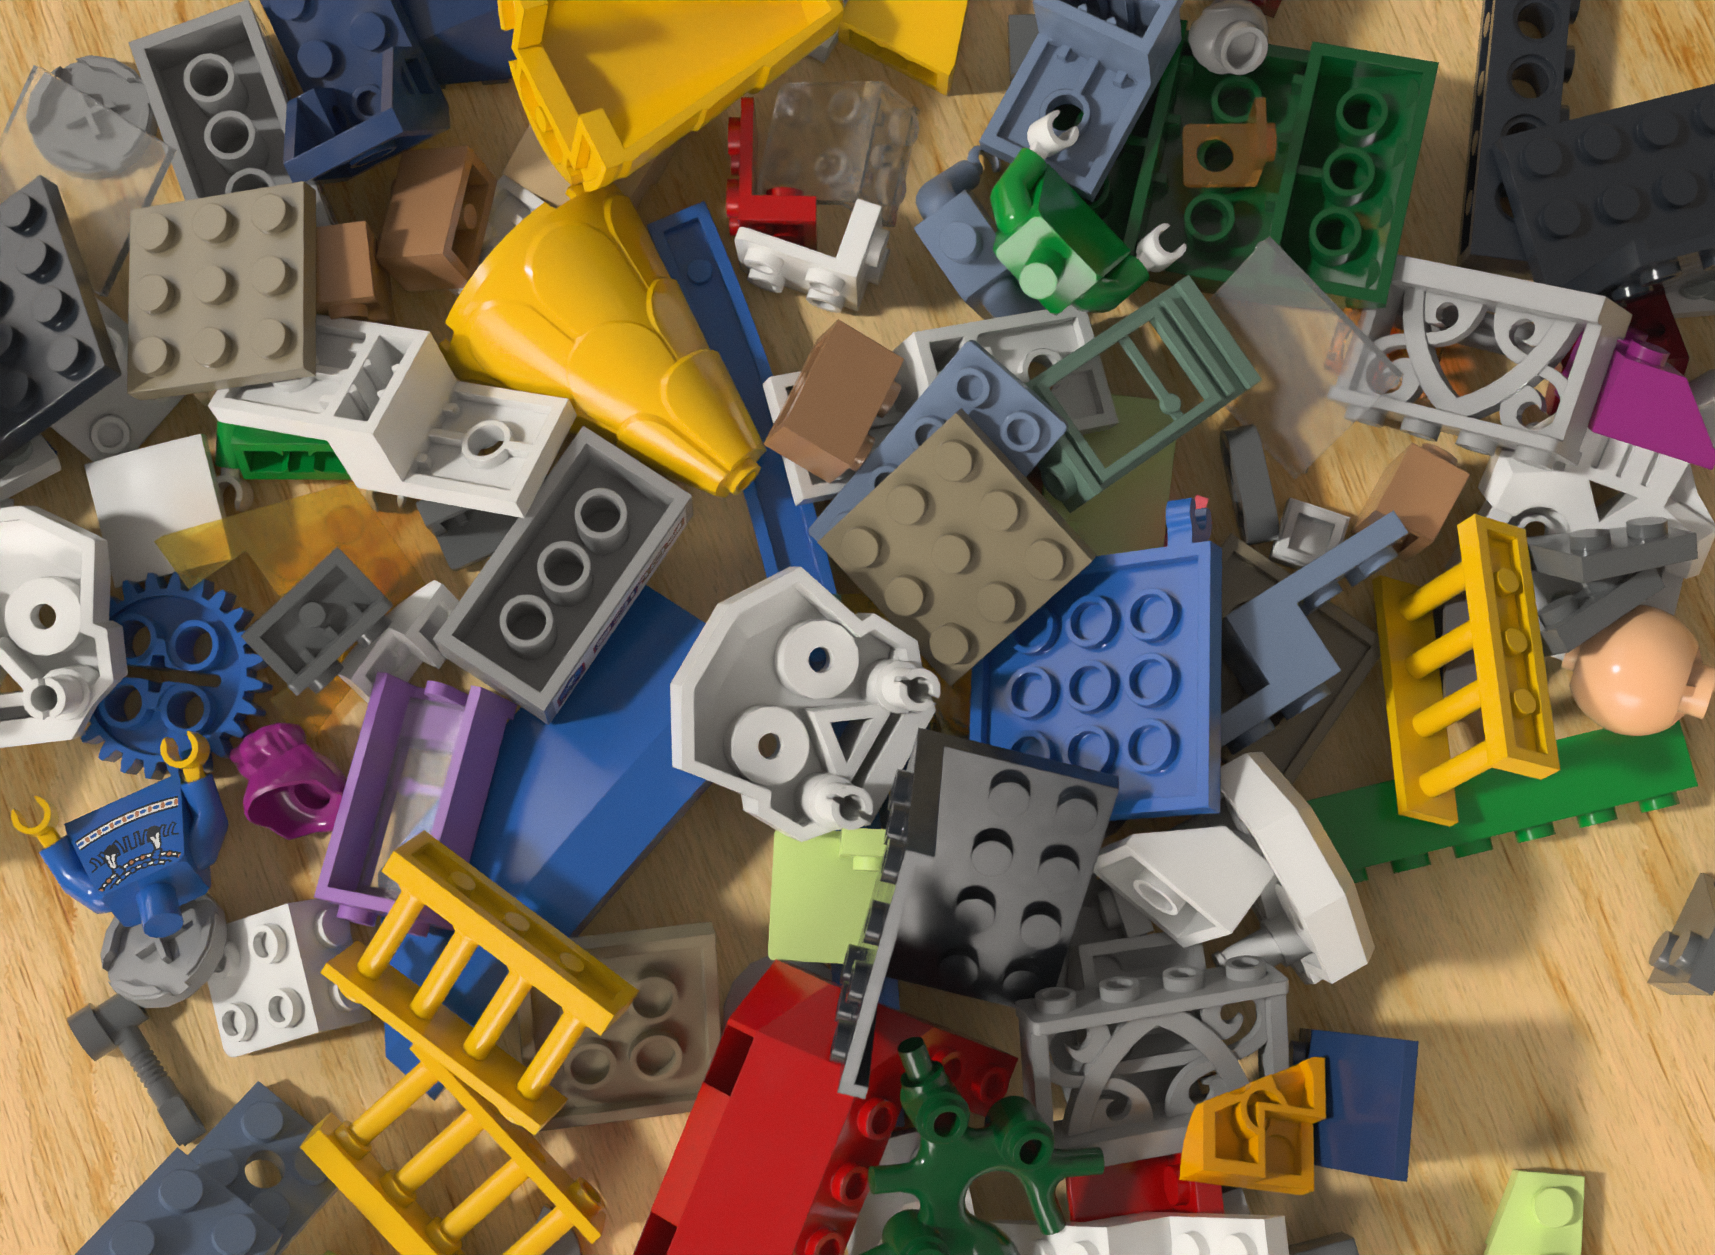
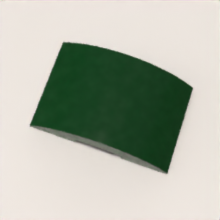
[1052,19,1439,309]

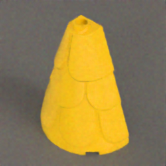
[497,0,844,192]
[439,182,767,498]

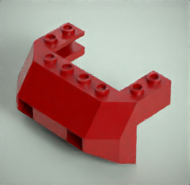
[633,959,1019,1255]

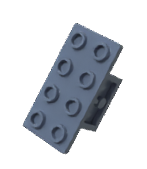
[809,340,1069,542]

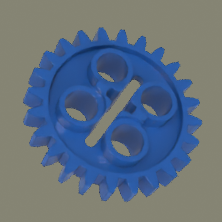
[80,572,273,780]

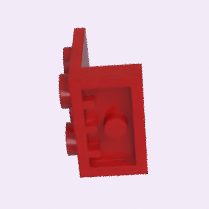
[726,97,818,251]
[1065,1152,1225,1222]

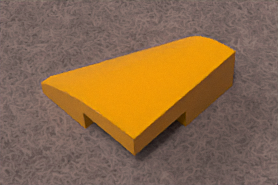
[1179,1056,1326,1195]

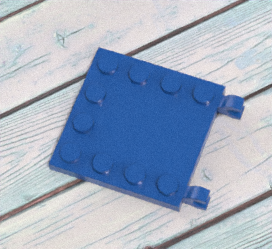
[969,498,1222,821]

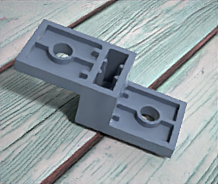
[979,0,1184,202]
[1221,510,1408,755]
[75,1081,339,1255]

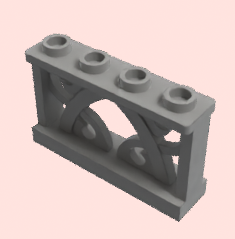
[1329,254,1632,471]
[1015,955,1289,1166]

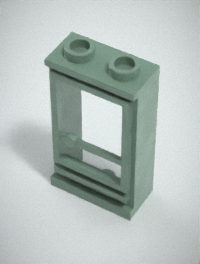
[1025,275,1262,513]

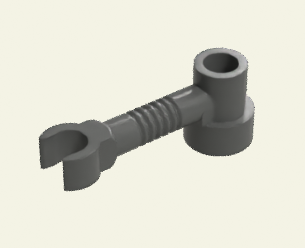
[67,993,207,1146]

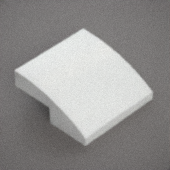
[84,434,237,588]

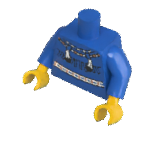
[11,731,228,938]

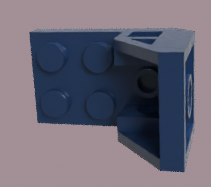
[260,0,450,186]

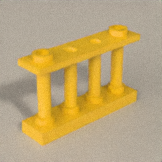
[1372,514,1560,827]
[320,830,639,1135]
[300,1043,606,1255]

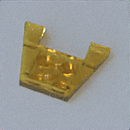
[154,481,426,744]

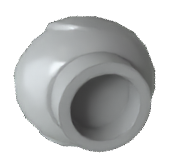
[1188,0,1269,75]

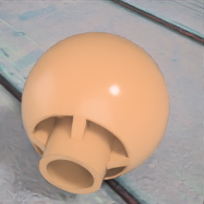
[1561,605,1715,736]

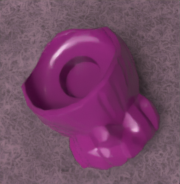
[229,722,347,840]

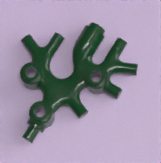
[858,1037,1105,1255]

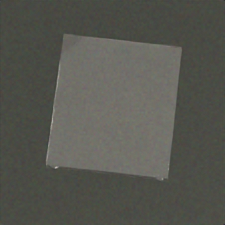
[0,65,177,297]
[1207,236,1404,479]

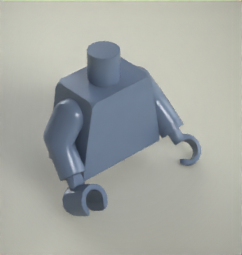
[914,145,1071,320]

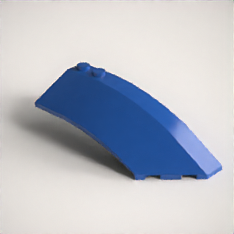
[379,585,713,1101]

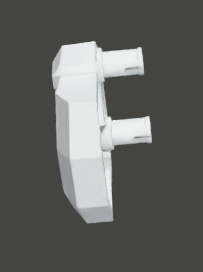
[1445,413,1715,661]
[0,506,128,748]
[670,567,940,842]
[1168,752,1375,984]

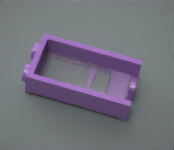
[314,671,517,938]

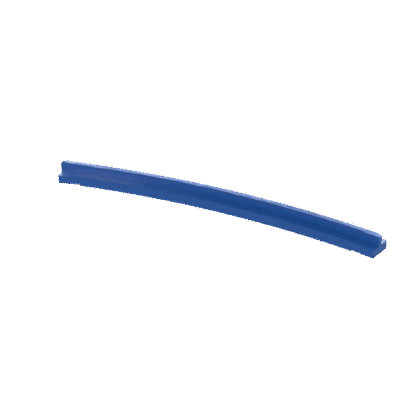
[647,201,905,1127]

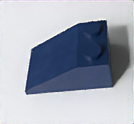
[1288,1028,1419,1182]

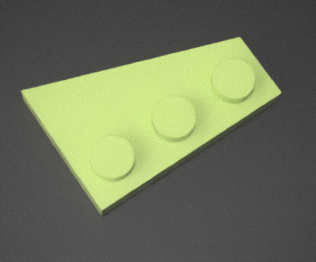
[1484,1169,1585,1255]

